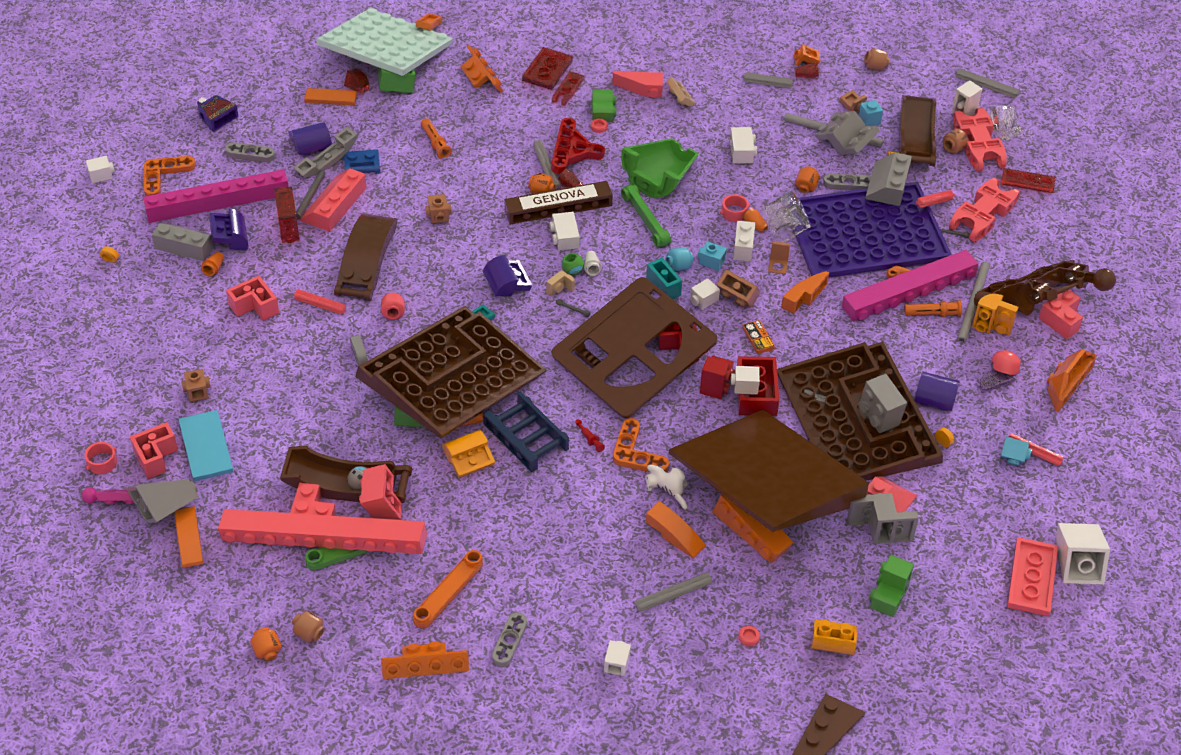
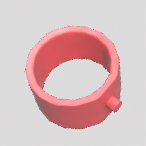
[720,194,750,222]
[85,442,117,474]

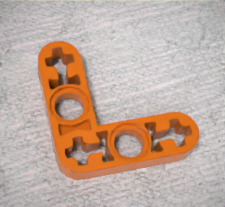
[144,156,196,196]
[613,418,669,472]

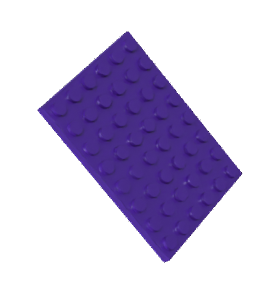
[783,182,952,277]

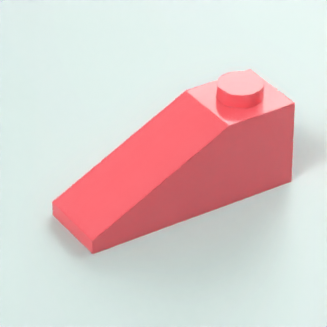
[612,71,663,98]

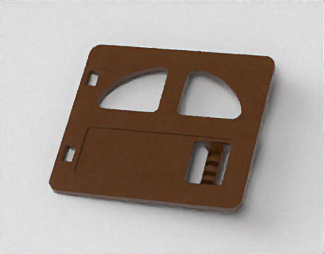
[551,277,718,418]

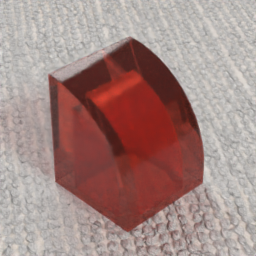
[344,68,370,93]

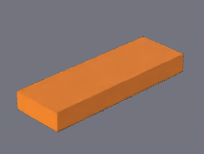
[304,88,357,106]

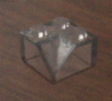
[761,191,811,242]

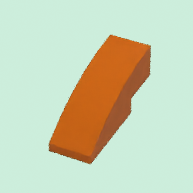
[781,271,829,314]
[646,501,706,559]
[174,506,203,568]

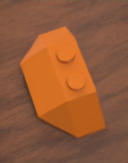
[1047,349,1097,412]

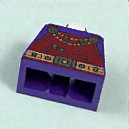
[197,95,239,132]

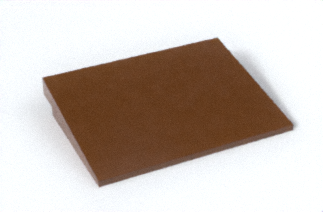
[355,306,546,438]
[777,341,943,481]
[669,410,869,532]

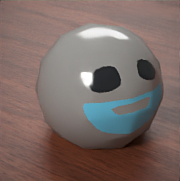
[348,466,368,490]

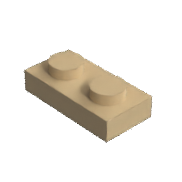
[667,77,695,107]

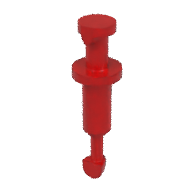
[575,419,605,452]

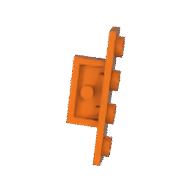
[460,45,503,93]
[381,641,469,679]

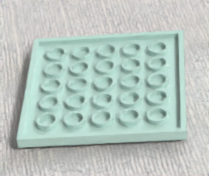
[317,8,453,76]

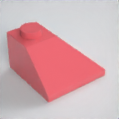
[867,476,917,513]

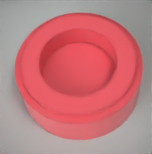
[591,119,608,133]
[738,626,760,646]

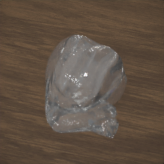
[989,105,1024,140]

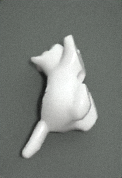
[645,465,688,510]

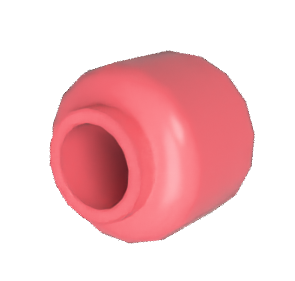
[381,293,405,320]

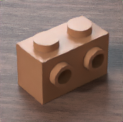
[716,269,760,308]

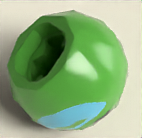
[561,253,584,276]

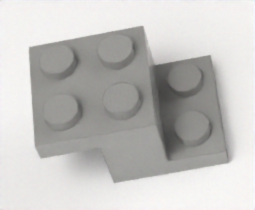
[815,111,880,155]
[847,493,919,544]

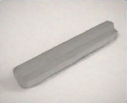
[744,72,793,88]

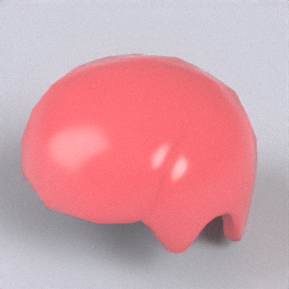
[991,350,1021,375]

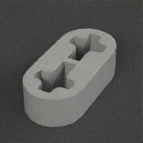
[350,335,368,366]

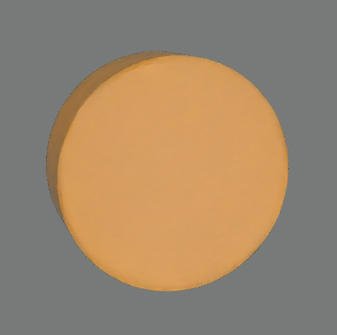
[99,246,119,263]
[934,427,954,448]

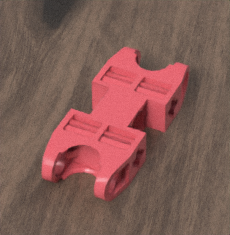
[953,108,1007,172]
[949,178,1020,243]

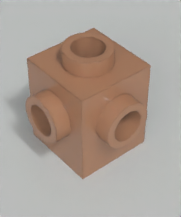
[425,194,452,223]
[181,369,211,402]

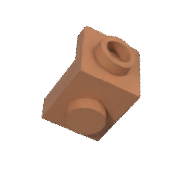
[839,90,867,112]

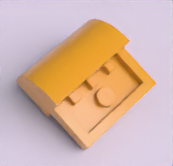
[972,294,1019,336]
[442,430,495,478]
[811,619,857,655]

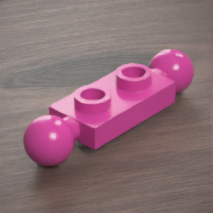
[81,487,135,504]

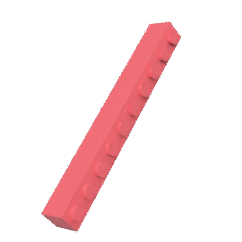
[218,509,427,554]

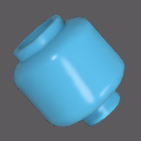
[665,247,693,272]

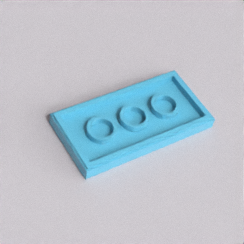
[179,410,233,481]

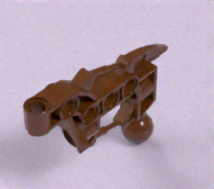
[974,260,1116,316]

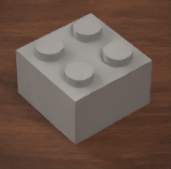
[859,374,907,433]

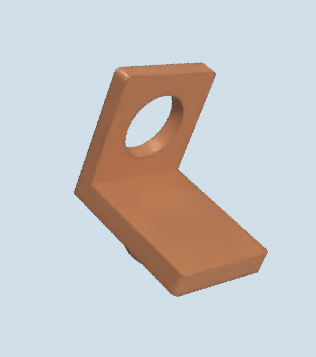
[768,241,790,274]

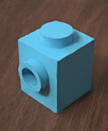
[859,100,883,126]
[697,241,727,271]
[1000,437,1032,466]

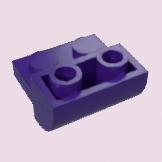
[288,122,332,155]
[209,208,248,250]
[483,255,532,296]
[914,371,960,411]

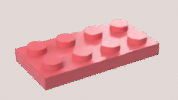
[1007,537,1058,617]

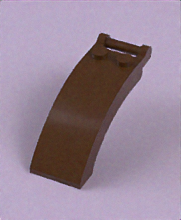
[899,95,937,167]
[334,213,398,301]
[280,446,413,504]

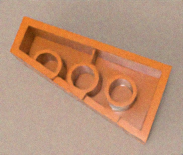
[712,494,793,563]

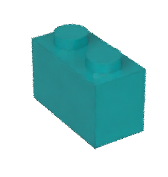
[646,257,682,299]

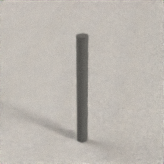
[294,170,326,220]

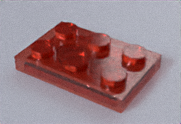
[522,47,573,90]

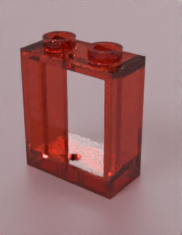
[274,187,300,243]

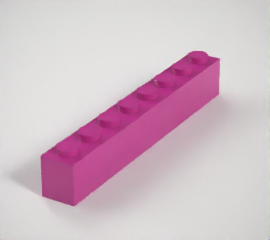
[143,169,290,223]
[842,250,979,322]

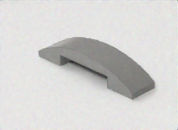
[293,126,358,178]

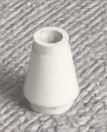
[584,251,602,276]

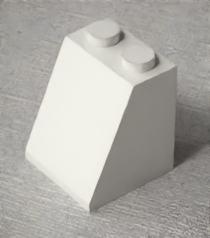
[1056,523,1110,584]

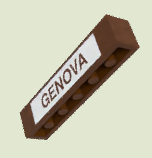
[504,181,613,225]

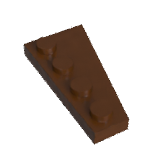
[792,693,865,755]

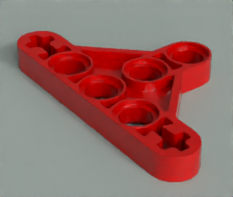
[551,118,606,174]

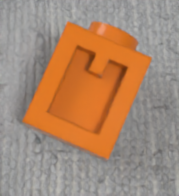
[793,44,820,66]

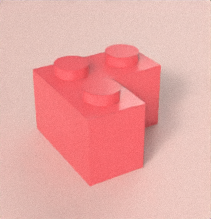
[226,276,279,321]
[1039,289,1083,339]
[130,422,178,479]
[359,464,402,520]
[290,482,336,516]

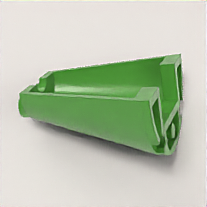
[621,138,699,198]

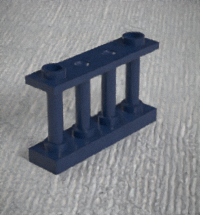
[483,391,569,473]

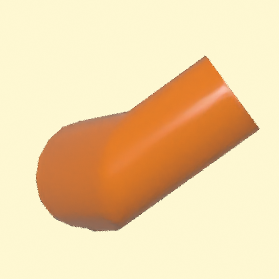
[886,266,910,278]

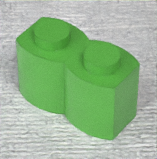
[592,89,617,122]

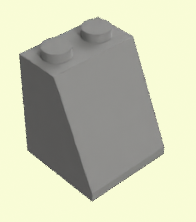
[126,479,199,523]

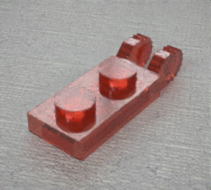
[552,71,585,106]

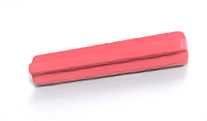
[916,190,955,208]
[294,289,346,315]
[1008,434,1063,466]

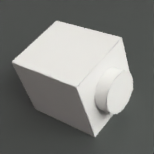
[86,156,115,183]
[690,279,720,310]
[731,366,759,394]
[604,640,631,676]

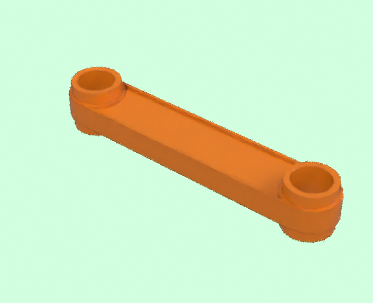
[413,550,483,629]

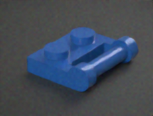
[344,149,380,174]

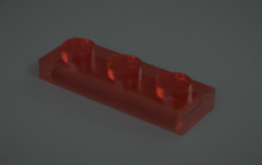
[1001,168,1056,193]

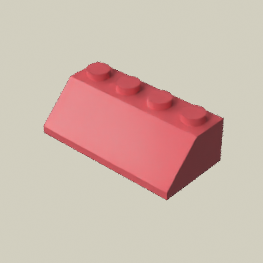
[299,168,366,232]

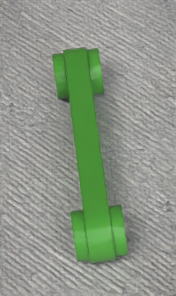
[621,184,671,248]
[305,547,369,571]

